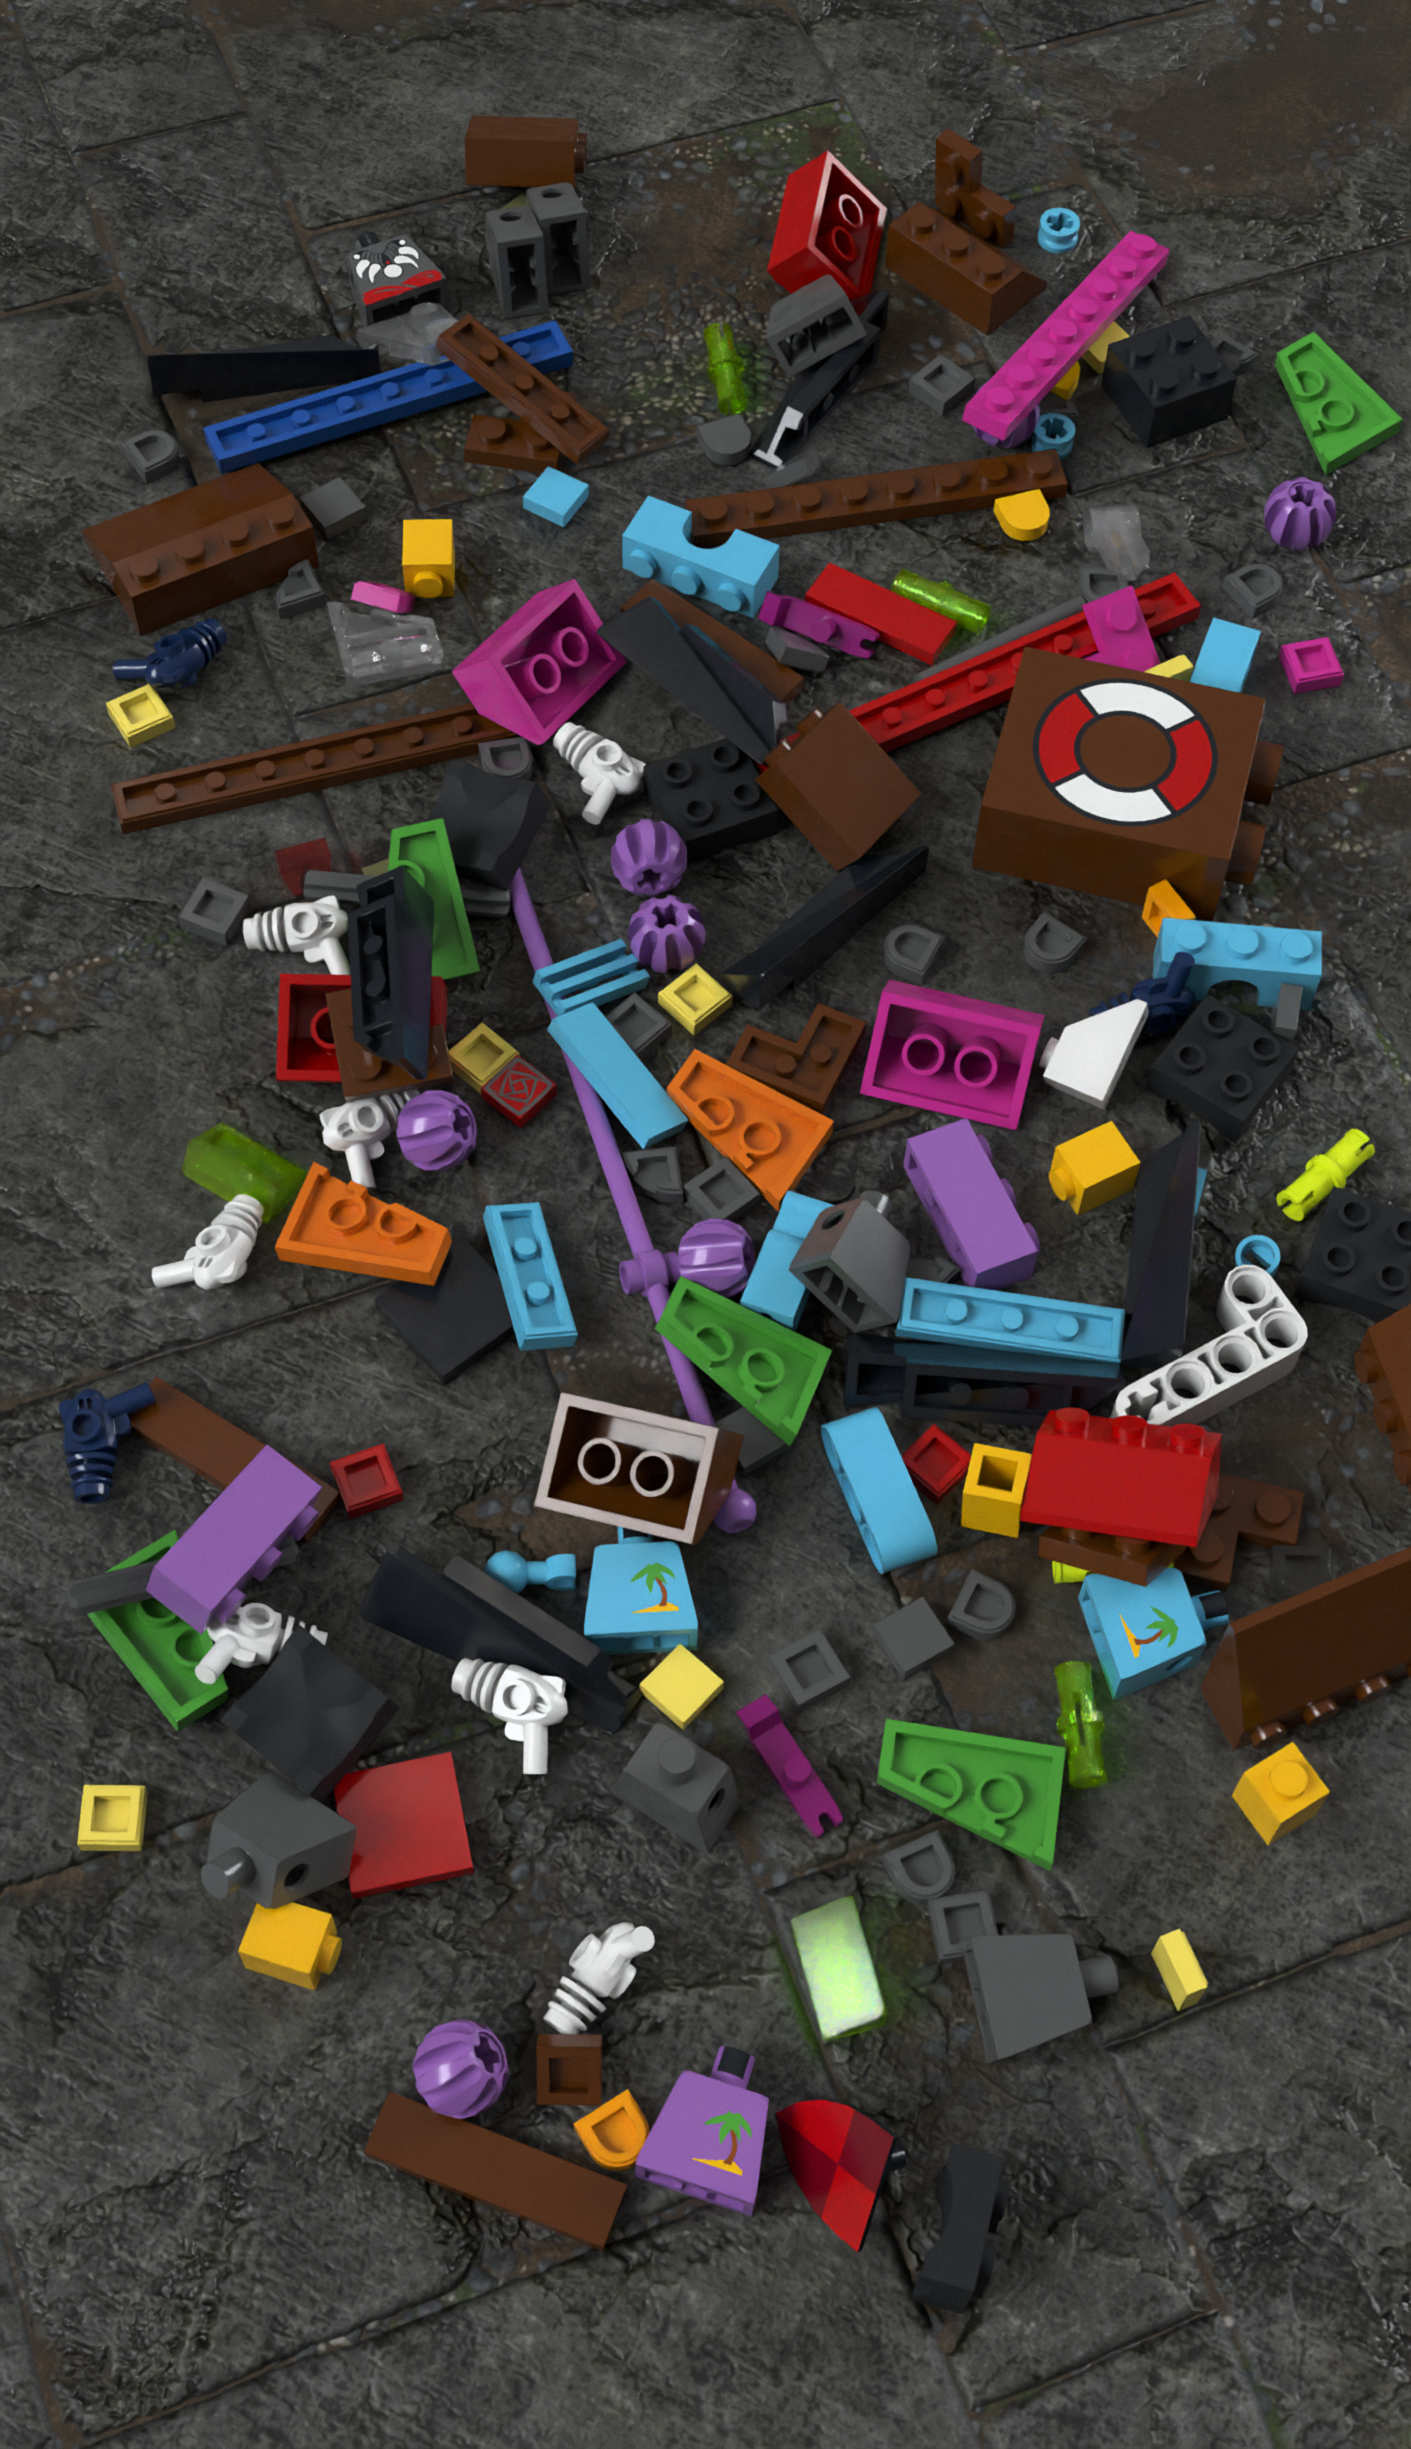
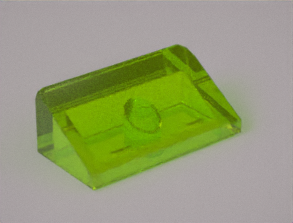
[182,1122,308,1223]
[791,1896,887,2042]

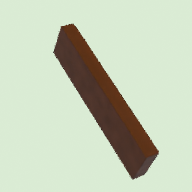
[435,314,610,464]
[621,578,804,705]
[128,1376,341,1544]
[363,2091,627,2252]

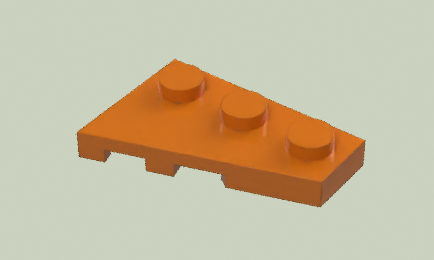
[667,1049,834,1212]
[274,1161,452,1286]

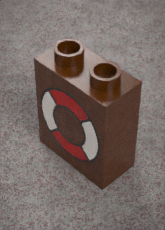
[971,647,1284,921]

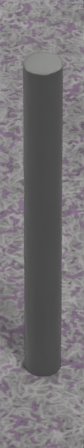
[914,595,1086,682]

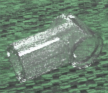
[1083,503,1150,581]

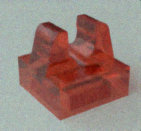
[273,838,331,897]

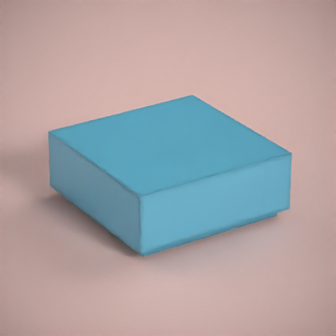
[523,466,589,527]

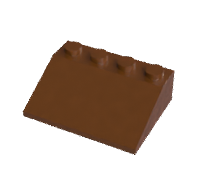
[82,463,319,636]
[1200,1547,1411,1751]

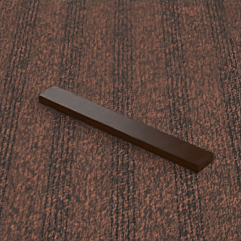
[110,703,517,834]

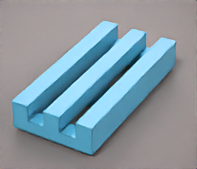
[532,939,650,1016]

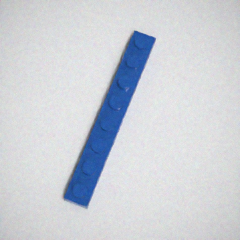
[203,320,573,474]

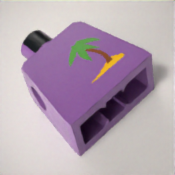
[635,2046,769,2217]

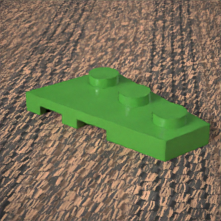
[1275,332,1402,475]
[388,818,480,982]
[655,1276,832,1447]
[87,1530,228,1732]
[876,1719,1066,1871]

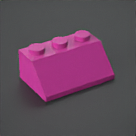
[452,579,627,745]
[860,979,1045,1131]

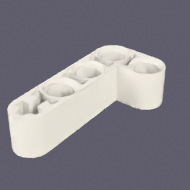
[1110,1265,1308,1427]

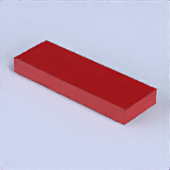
[805,562,957,666]

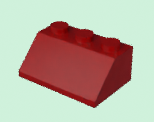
[767,150,887,301]
[276,974,447,1085]
[1020,1407,1222,1547]

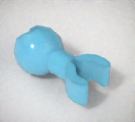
[484,1550,576,1594]

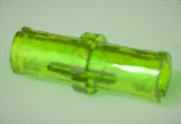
[703,322,748,415]
[891,568,992,634]
[1054,1661,1108,1789]

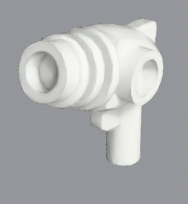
[553,722,646,825]
[243,895,350,975]
[320,1089,420,1191]
[152,1194,264,1291]
[195,1603,328,1684]
[451,1658,568,1774]
[543,1922,655,2034]

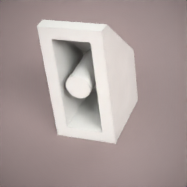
[1039,999,1149,1110]

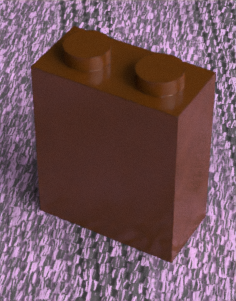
[465,116,587,188]
[755,702,921,872]

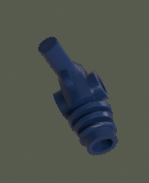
[113,619,227,689]
[1089,952,1196,1035]
[59,1382,157,1504]

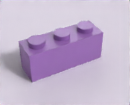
[903,1118,1040,1291]
[146,1444,322,1635]

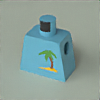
[584,1526,698,1655]
[1078,1568,1229,1700]

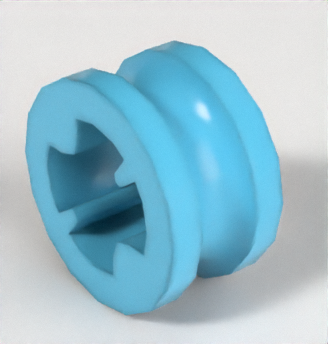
[1037,208,1080,254]
[1031,413,1076,460]

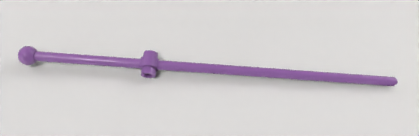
[508,867,757,1533]

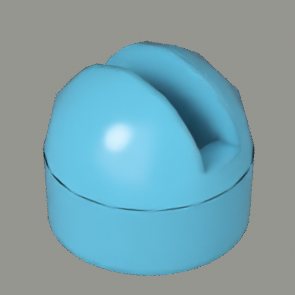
[1235,1235,1280,1277]

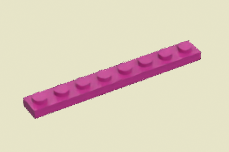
[962,231,1170,441]

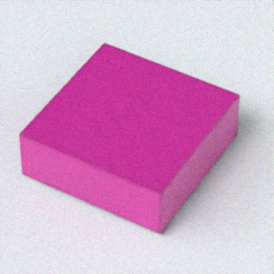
[351,581,415,613]
[1279,637,1344,694]

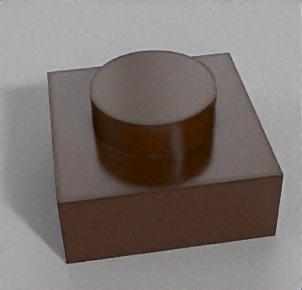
[536,2034,603,2106]

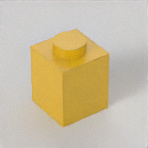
[402,519,455,598]
[1049,1121,1141,1216]
[961,1443,1032,1538]
[1232,1742,1330,1845]
[238,1902,342,1991]

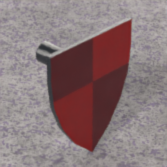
[775,2099,907,2252]

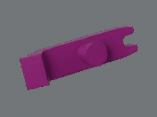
[758,591,880,658]
[736,1694,843,1839]

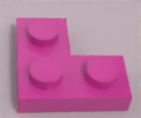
[1082,585,1161,672]

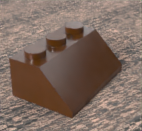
[885,202,1048,336]
[1354,1304,1411,1494]
[534,1392,744,1545]

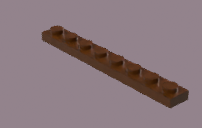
[685,449,1068,548]

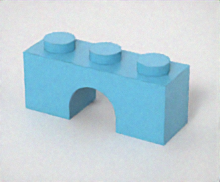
[622,495,780,618]
[1153,918,1322,1010]

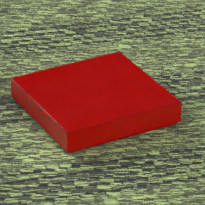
[334,1752,474,1899]

